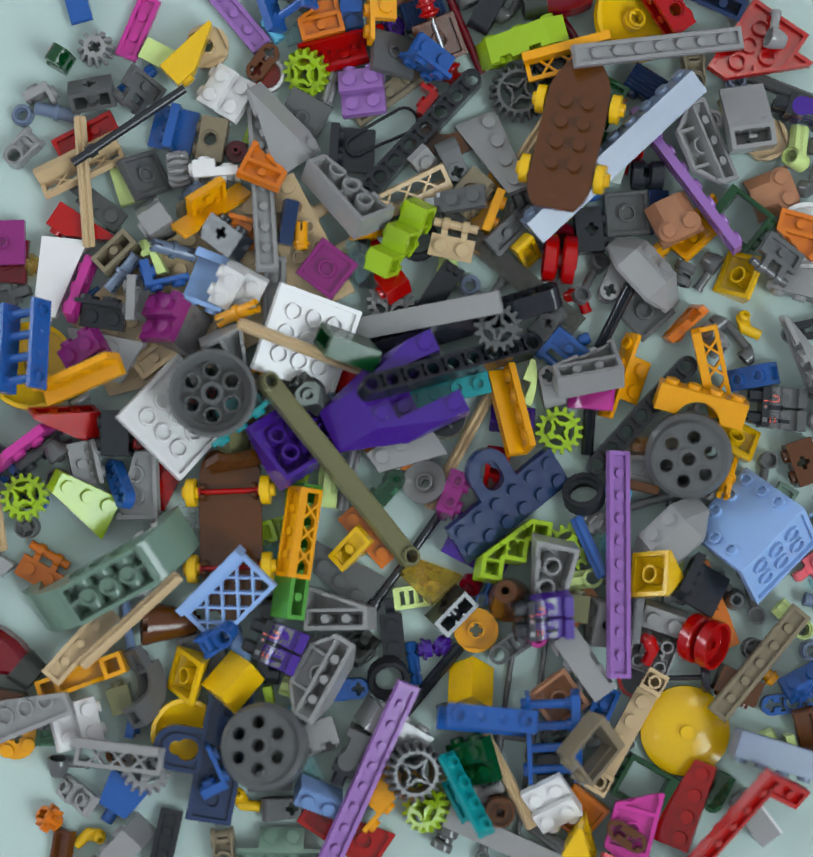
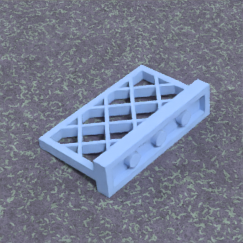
[175,545,278,637]

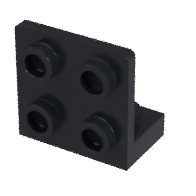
[329,122,376,174]
[74,293,126,332]
[672,551,730,617]

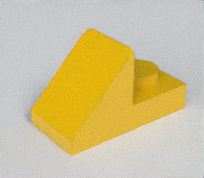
[508,232,542,271]
[328,525,374,572]

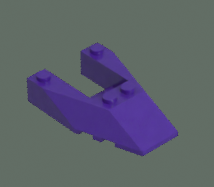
[319,329,470,452]

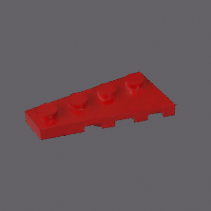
[654,759,718,853]
[297,808,396,857]

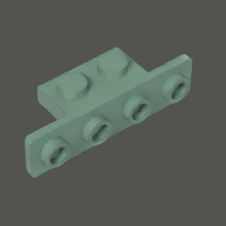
[236,826,321,857]

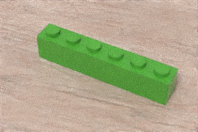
[270,483,322,621]

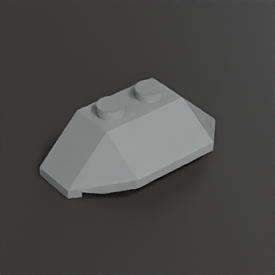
[674,97,739,185]
[605,236,678,313]
[631,497,710,564]
[288,634,357,725]

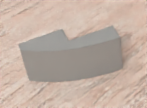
[55,773,101,818]

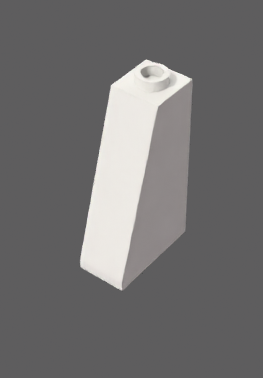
[35,236,89,323]

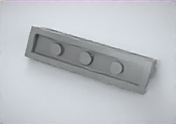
[70,737,166,776]

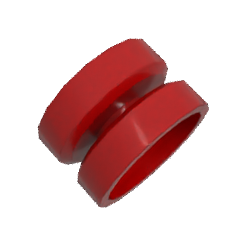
[540,234,578,285]
[677,613,731,670]

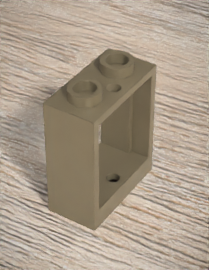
[556,710,625,786]

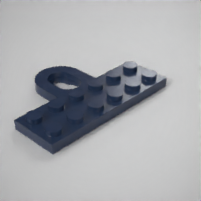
[444,446,568,564]
[153,691,256,826]

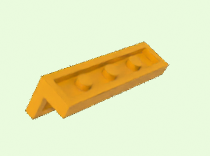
[521,29,612,83]
[690,323,732,418]
[32,352,126,406]
[488,362,536,457]
[275,486,323,580]

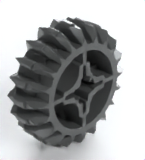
[489,63,546,123]
[383,740,444,803]

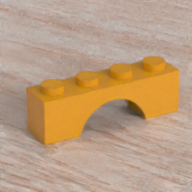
[653,376,750,431]
[34,649,130,695]

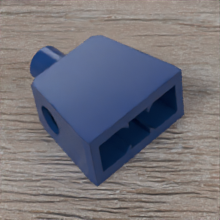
[99,770,147,825]

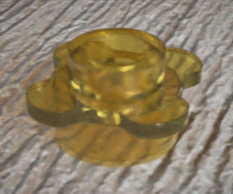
[25,253,39,277]

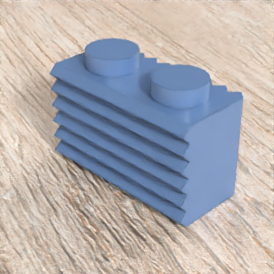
[294,774,343,820]

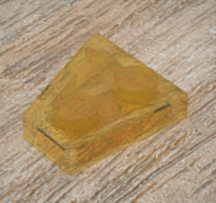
[400,559,462,606]

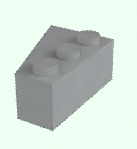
[198,321,248,398]
[304,586,377,631]
[549,626,617,702]
[92,812,156,857]

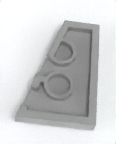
[116,451,161,520]

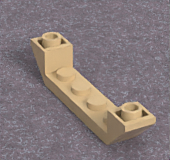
[584,667,670,798]

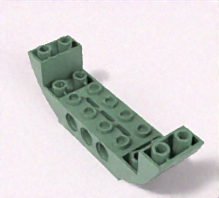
[22,506,200,632]

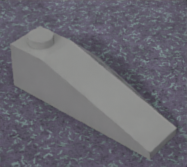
[245,81,321,172]
[778,315,813,399]

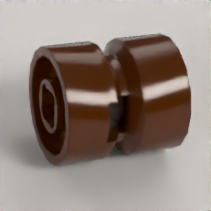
[484,793,515,828]

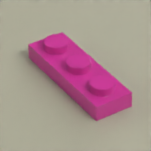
[62,254,98,324]

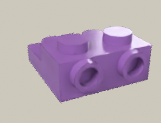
[338,63,387,120]

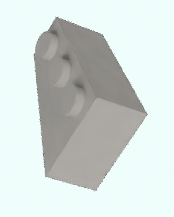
[135,196,177,242]
[552,338,624,400]
[366,432,448,474]
[354,694,434,758]

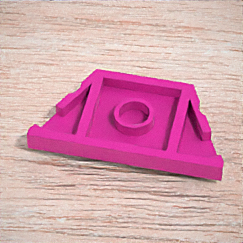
[0,423,57,473]
[603,792,665,857]

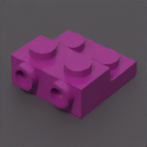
[138,290,191,343]
[57,326,112,369]
[436,468,470,521]

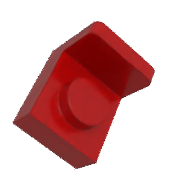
[416,81,440,118]

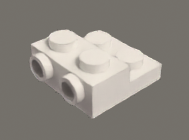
[196,62,255,125]
[188,156,242,189]
[207,259,270,319]
[50,696,107,753]
[520,772,583,834]

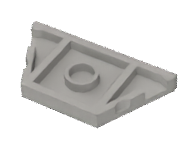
[67,327,147,383]

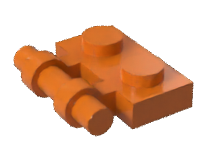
[14,540,72,587]

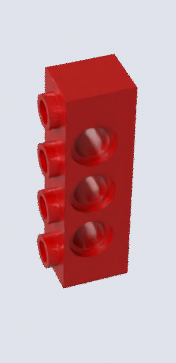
[641,0,696,35]

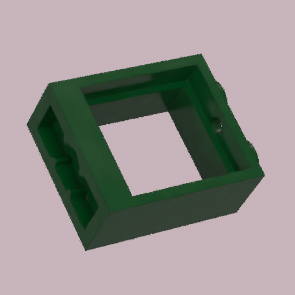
[705,184,777,253]
[608,751,680,818]

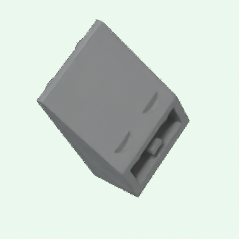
[719,83,777,155]
[631,597,689,676]

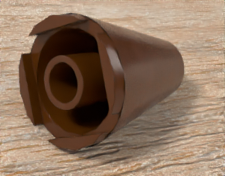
[487,578,530,623]
[140,603,201,645]

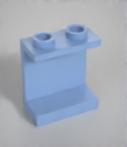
[182,246,243,316]

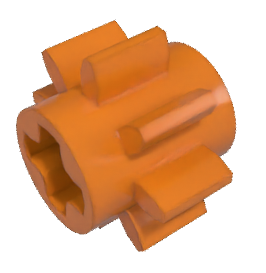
[35,803,64,833]

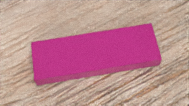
[115,0,161,63]

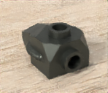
[288,370,331,417]
[345,630,382,668]

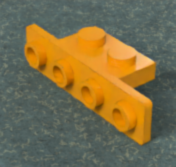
[363,0,397,46]
[467,172,508,256]
[171,176,252,239]
[653,193,718,262]
[597,332,651,419]
[362,766,425,833]

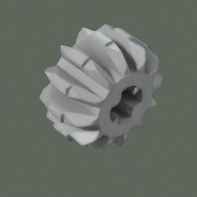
[77,30,115,69]
[166,150,192,189]

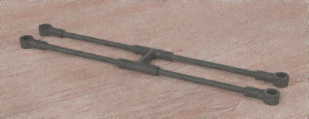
[476,619,550,857]

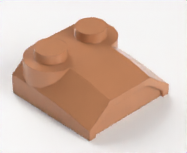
[742,166,800,223]
[644,191,704,250]
[529,667,590,731]

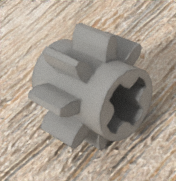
[583,511,606,536]

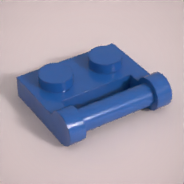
[535,326,589,366]

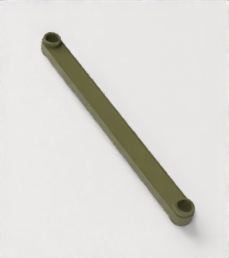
[256,371,420,567]

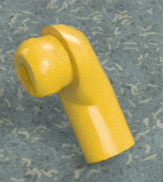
[736,310,762,341]
[235,788,261,812]
[75,827,106,849]

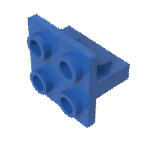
[398,32,455,82]
[148,102,200,156]

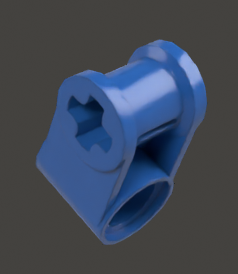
[193,621,238,660]
[334,677,370,701]

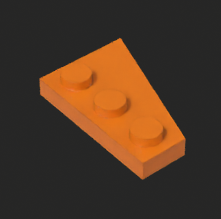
[337,490,395,569]

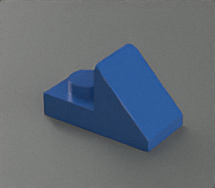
[340,0,364,32]
[584,689,621,722]

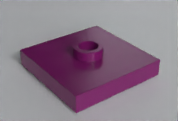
[0,220,27,266]
[296,237,359,301]

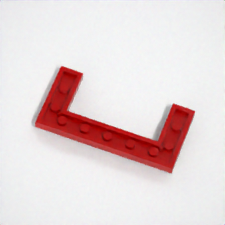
[687,768,811,857]

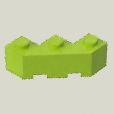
[475,13,569,71]
[364,197,438,279]
[472,519,553,584]

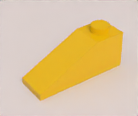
[160,20,213,88]

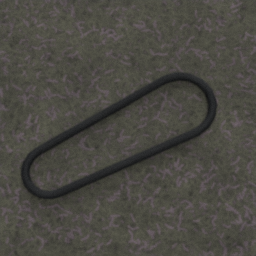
[344,106,419,156]

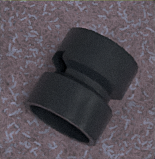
[630,160,665,190]

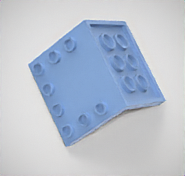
[701,467,813,604]

